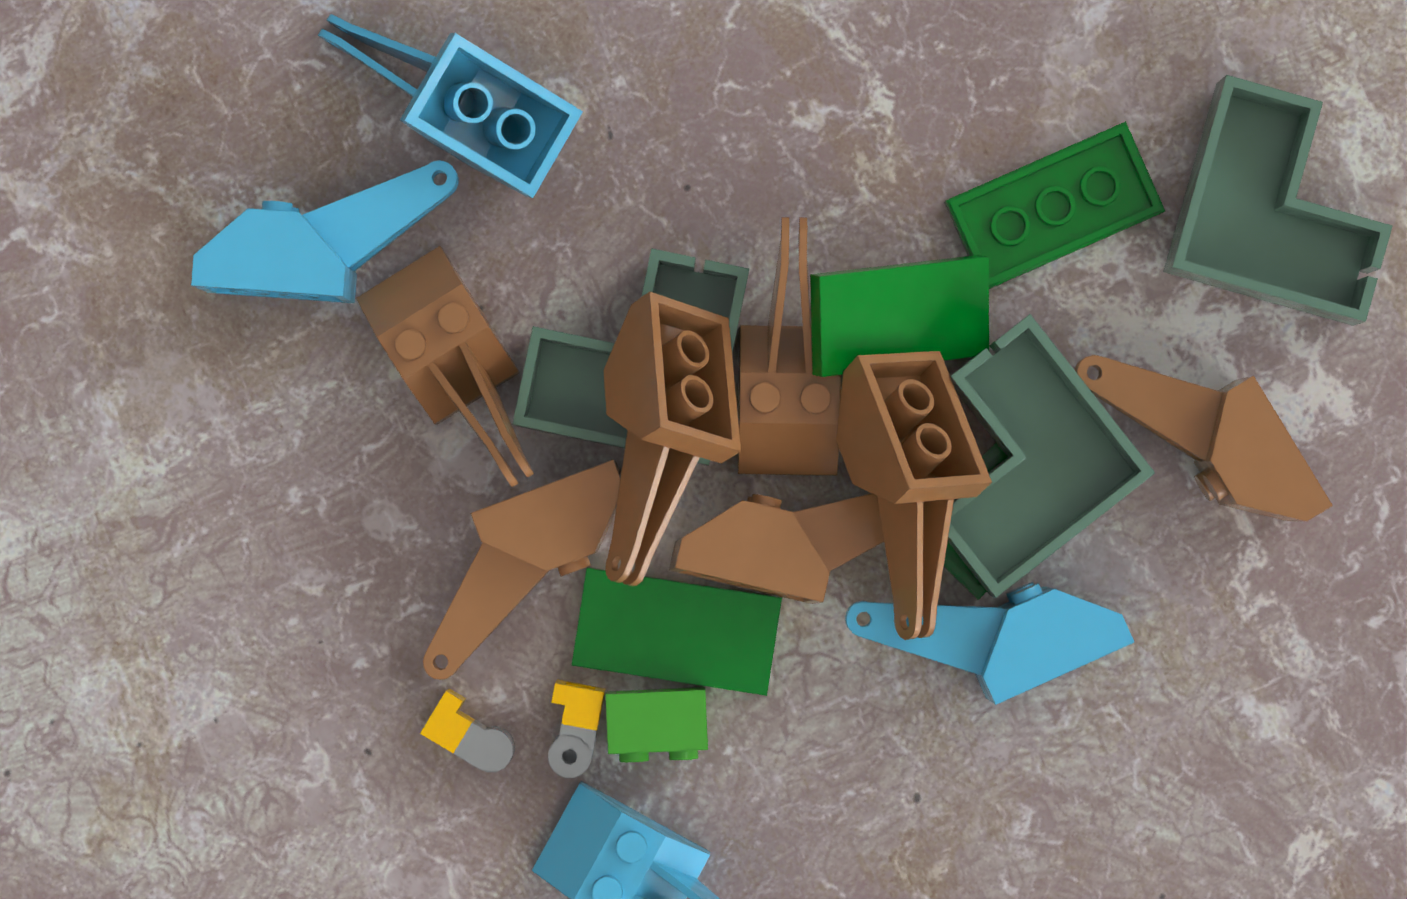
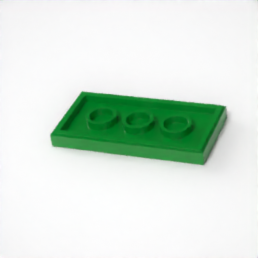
[944,121,1165,289]
[810,255,990,377]
[571,567,782,696]

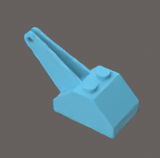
[318,14,583,198]
[191,160,459,303]
[845,582,1134,705]
[532,781,720,899]

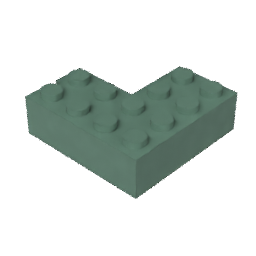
[1163,75,1393,326]
[512,248,749,466]
[948,314,1155,598]

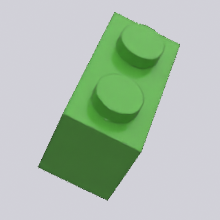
[605,687,708,763]

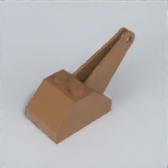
[738,217,841,476]
[356,246,534,487]
[603,291,741,586]
[836,351,992,640]
[1074,355,1333,521]
[423,460,621,680]
[669,494,884,604]

